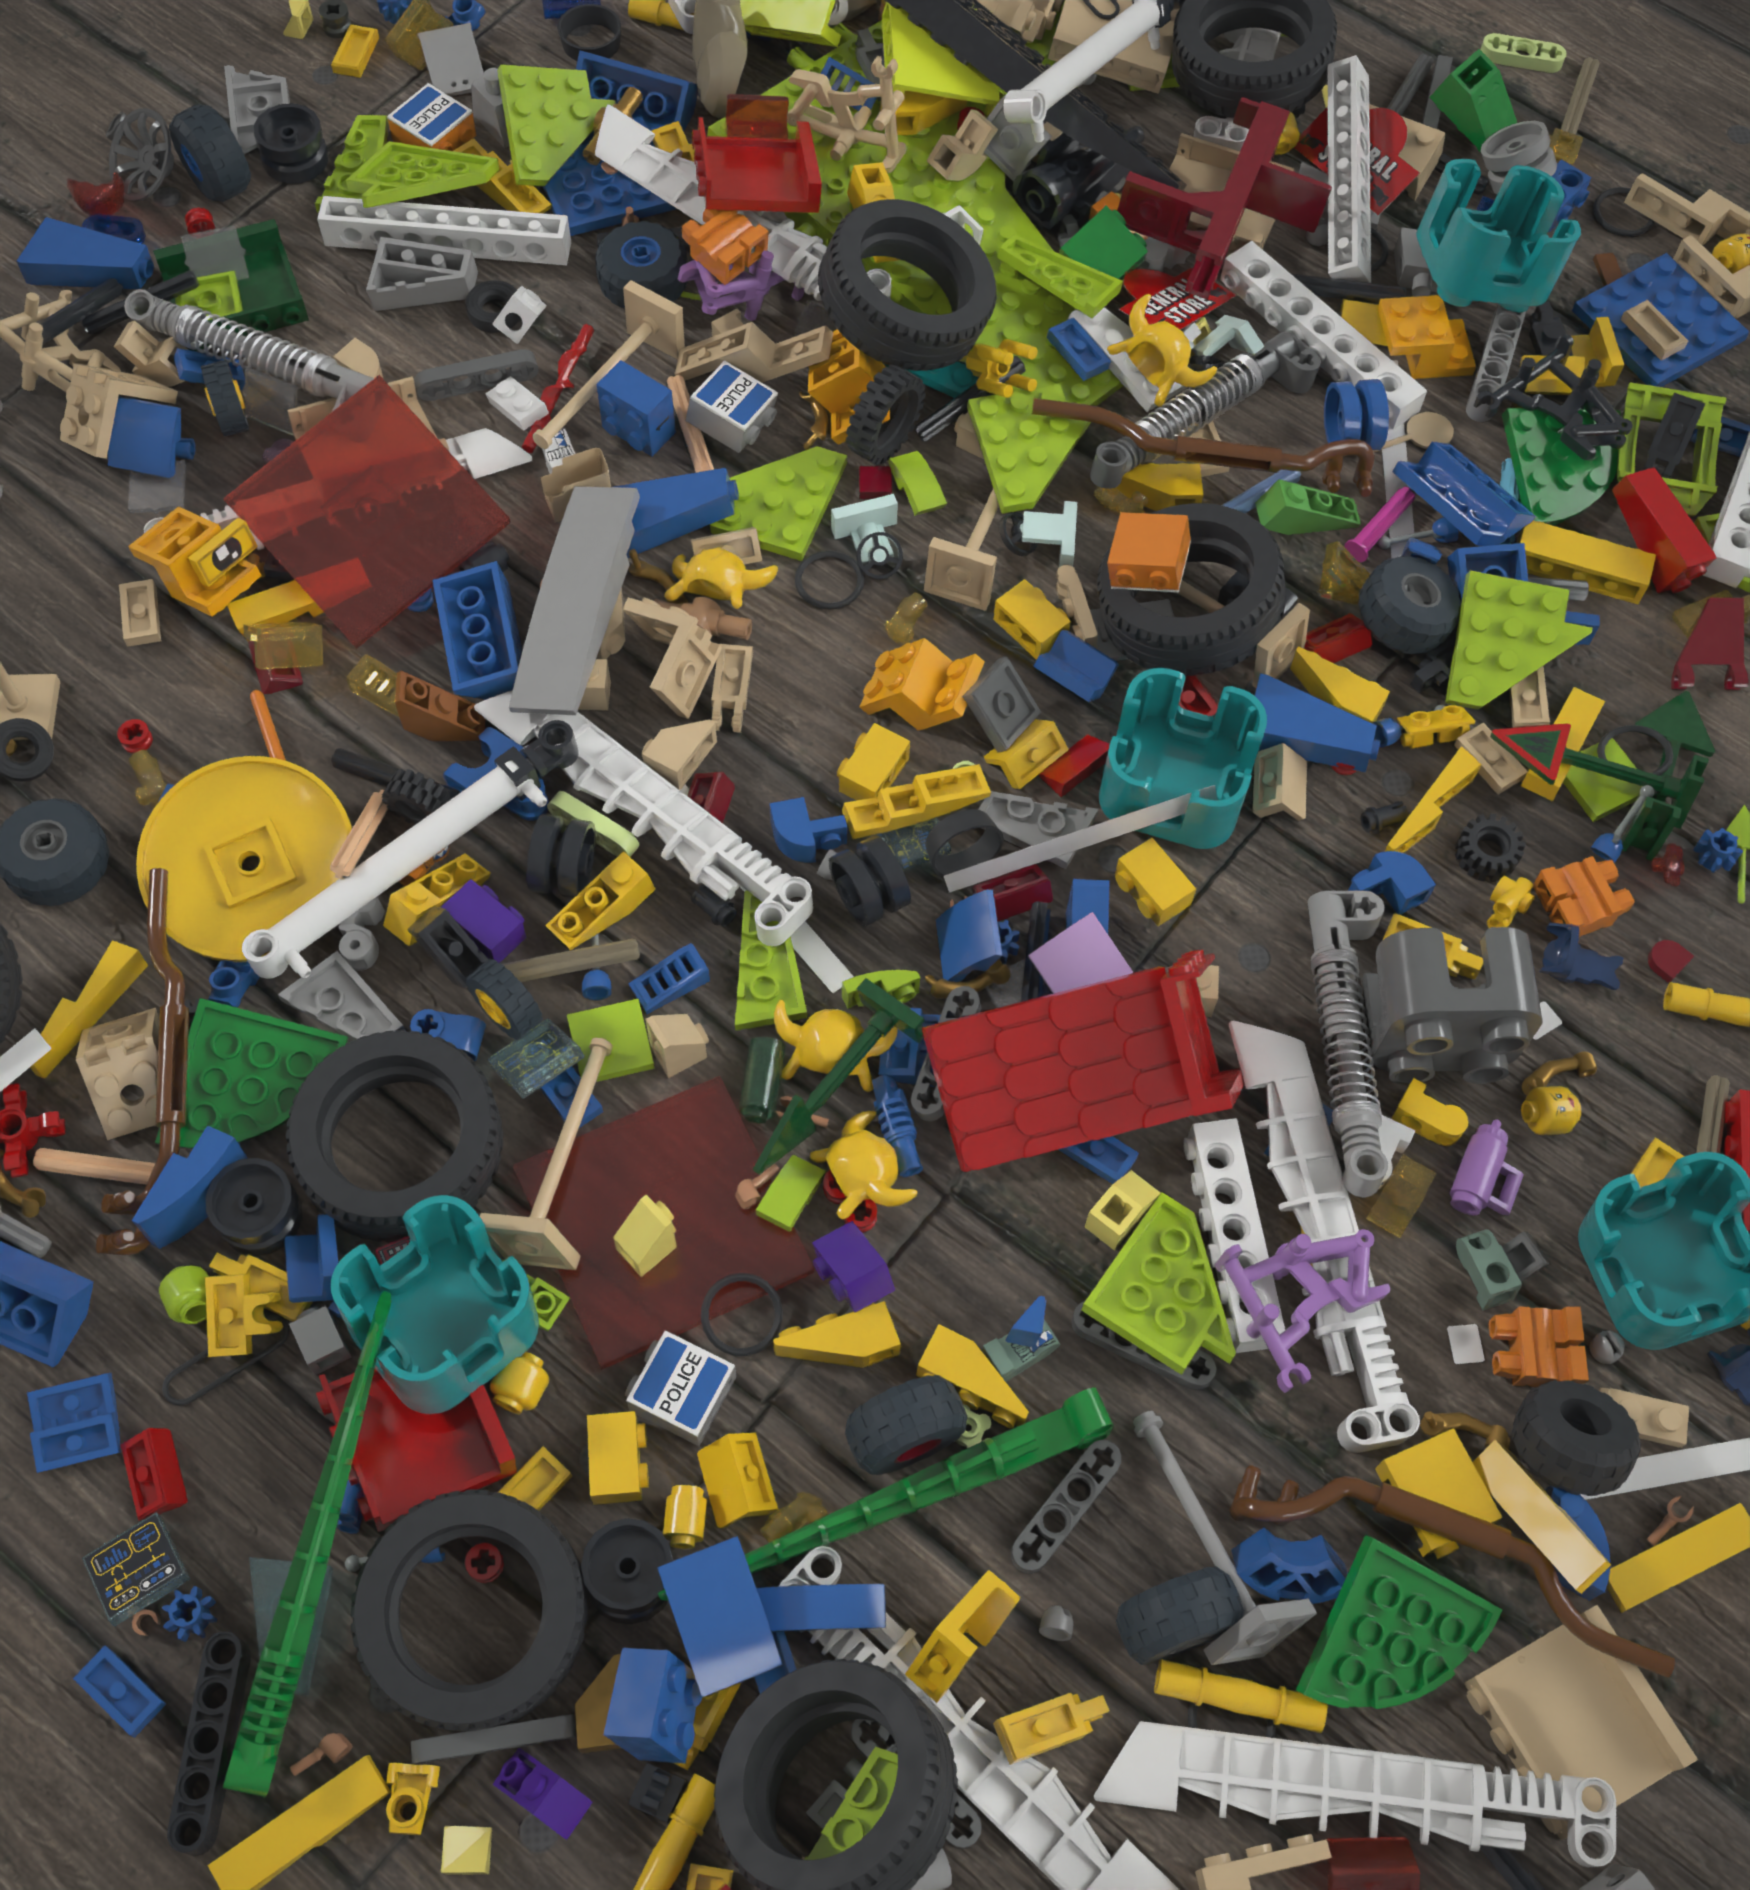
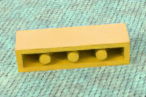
[1516,520,1656,605]

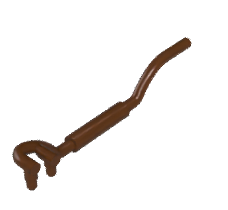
[1032,398,1375,497]
[96,868,189,1255]
[1230,1465,1675,1678]

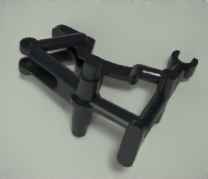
[1474,334,1633,460]

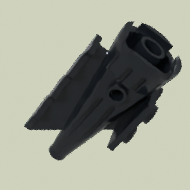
[1013,126,1164,230]

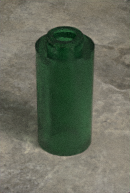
[738,1037,786,1124]

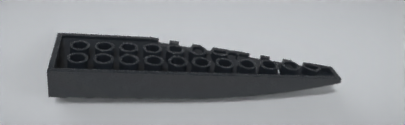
[886,0,1187,190]

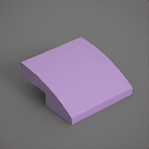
[1029,912,1133,994]

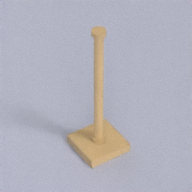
[533,280,685,449]
[924,488,999,611]
[1177,580,1310,688]
[0,662,60,740]
[480,1038,613,1270]

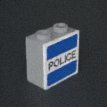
[685,360,778,453]
[625,1331,737,1446]

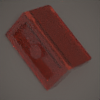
[725,94,789,139]
[1324,1837,1420,1890]

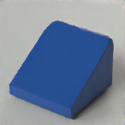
[1005,1296,1047,1347]

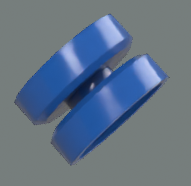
[1324,379,1389,450]

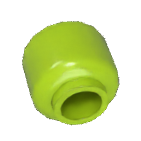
[159,1265,209,1325]

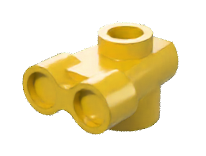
[1487,875,1535,928]
[386,1763,440,1835]

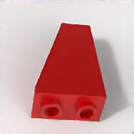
[1612,467,1717,594]

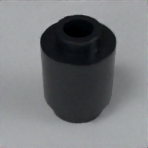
[458,541,510,572]

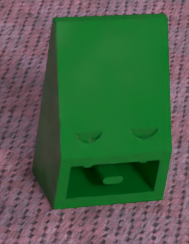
[1429,49,1517,153]

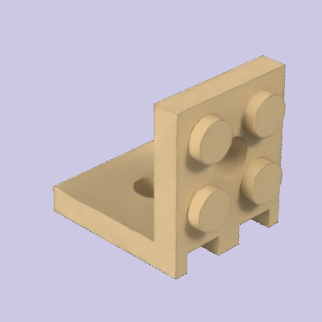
[60,363,178,459]
[623,597,722,719]
[76,1008,159,1140]

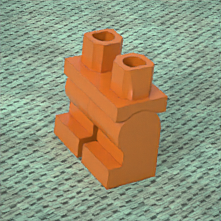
[682,209,769,285]
[1533,856,1634,937]
[1489,1306,1589,1387]

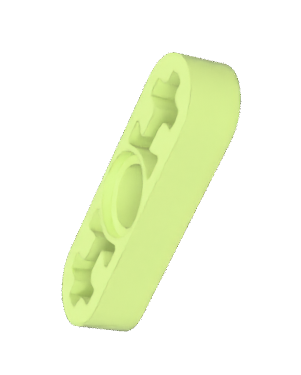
[1480,33,1566,73]
[547,791,640,857]

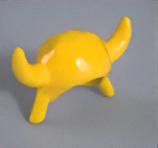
[1107,294,1217,407]
[664,547,778,609]
[774,1000,898,1092]
[810,1110,917,1219]

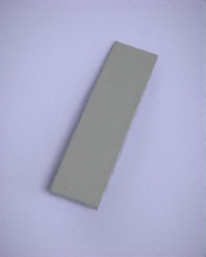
[509,486,640,715]

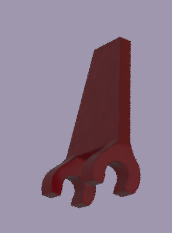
[1671,598,1748,690]

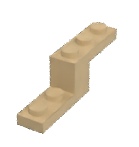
[1624,173,1750,246]
[1673,235,1750,319]
[675,322,833,383]
[1195,1834,1332,1890]

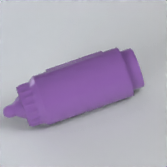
[1450,1119,1524,1215]

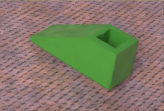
[1255,479,1361,535]

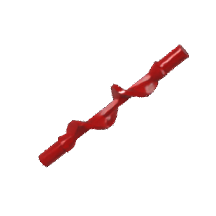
[522,324,594,453]

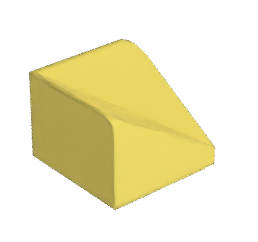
[283,0,313,39]
[441,1826,492,1875]

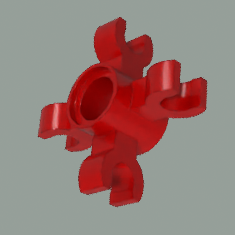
[0,1083,66,1178]

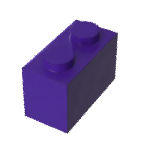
[440,879,527,963]
[812,1221,895,1313]

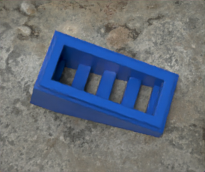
[821,57,878,111]
[1400,538,1442,565]
[629,943,710,1014]

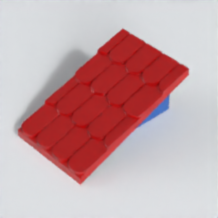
[921,966,1194,1172]

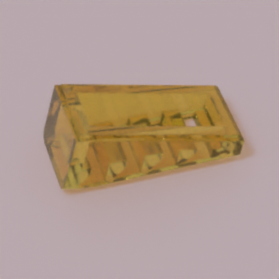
[347,654,399,717]

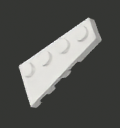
[1068,308,1188,412]

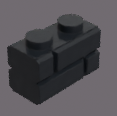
[407,906,488,988]

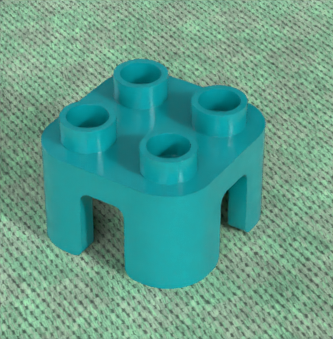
[1416,159,1581,313]
[1099,668,1267,849]
[1578,1152,1750,1350]
[331,1195,539,1414]

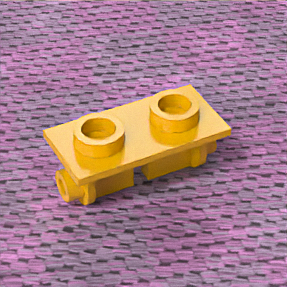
[1397,705,1476,749]

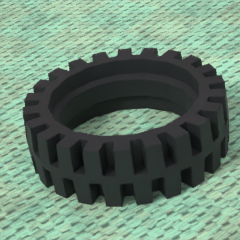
[846,365,925,465]

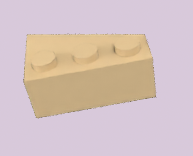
[1369,104,1445,201]

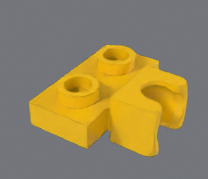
[205,1274,283,1357]

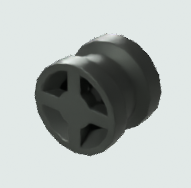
[319,0,351,38]

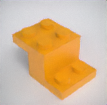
[1378,295,1476,379]
[808,329,890,445]
[128,506,262,617]
[859,638,985,731]

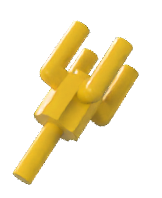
[959,339,1038,398]

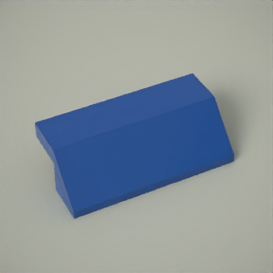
[1392,441,1536,546]

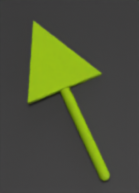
[1726,805,1750,904]

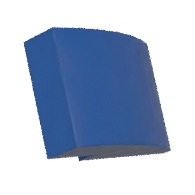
[132,1126,248,1249]
[657,1536,783,1698]

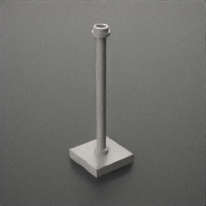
[984,74,1097,182]
[1133,1411,1317,1665]

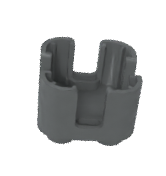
[1362,927,1543,1085]

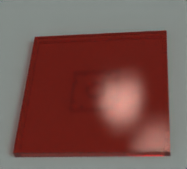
[223,375,511,649]
[513,1076,814,1370]

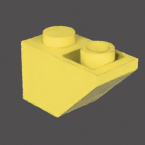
[1085,1170,1160,1251]
[613,1194,677,1277]

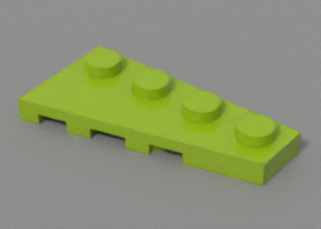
[315,115,389,213]
[997,234,1123,319]
[735,890,807,1031]
[804,1746,898,1860]

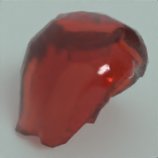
[66,171,124,220]

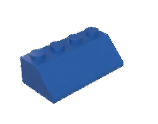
[576,50,698,132]
[432,561,522,700]
[0,1241,94,1367]

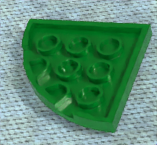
[1501,408,1622,526]
[155,998,349,1149]
[1296,1535,1502,1709]

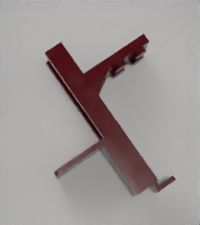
[1117,97,1332,300]

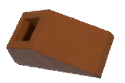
[395,670,486,741]

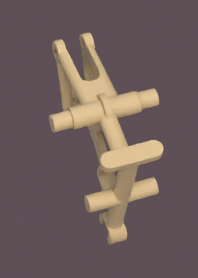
[785,56,906,173]
[0,290,121,392]

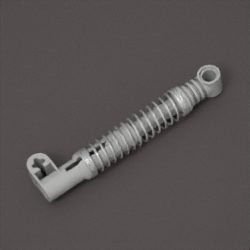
[124,289,388,443]
[1308,891,1388,1197]

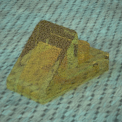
[1319,541,1370,605]
[1366,1154,1437,1238]

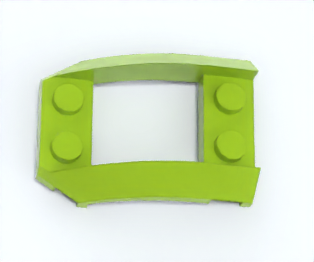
[1617,382,1726,517]

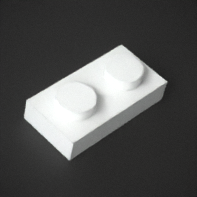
[485,376,549,431]

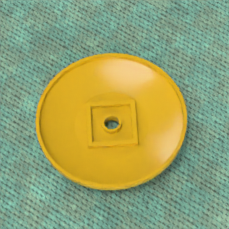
[136,756,352,962]

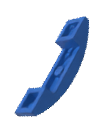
[756,1584,886,1632]

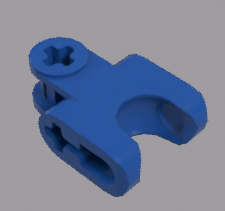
[443,727,549,821]

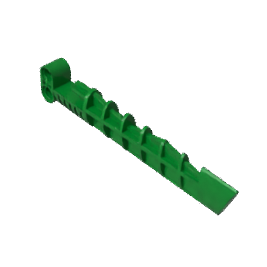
[223,1291,391,1797]
[658,1387,1114,1601]

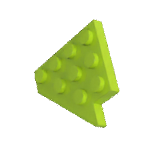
[497,65,615,186]
[346,141,499,208]
[967,384,1091,514]
[710,446,847,561]
[1445,570,1593,710]
[1081,1192,1236,1375]

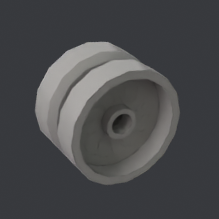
[1480,121,1557,194]

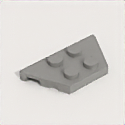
[224,65,290,154]

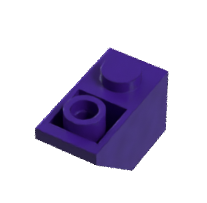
[493,1748,593,1840]

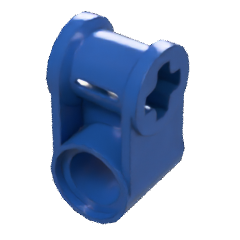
[410,1009,486,1061]

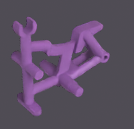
[678,251,805,321]
[1214,1229,1390,1393]

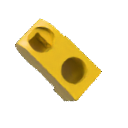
[1391,1078,1469,1146]

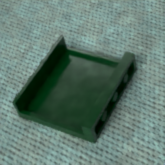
[153,219,309,351]

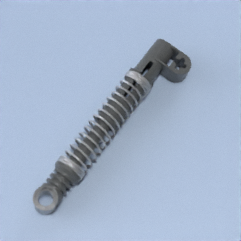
[1090,331,1321,489]

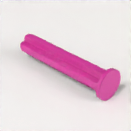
[1344,486,1415,562]

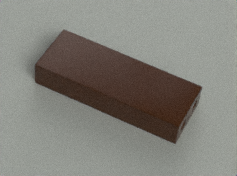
[1593,253,1623,286]

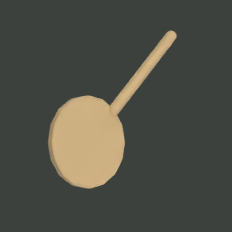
[1373,412,1454,452]

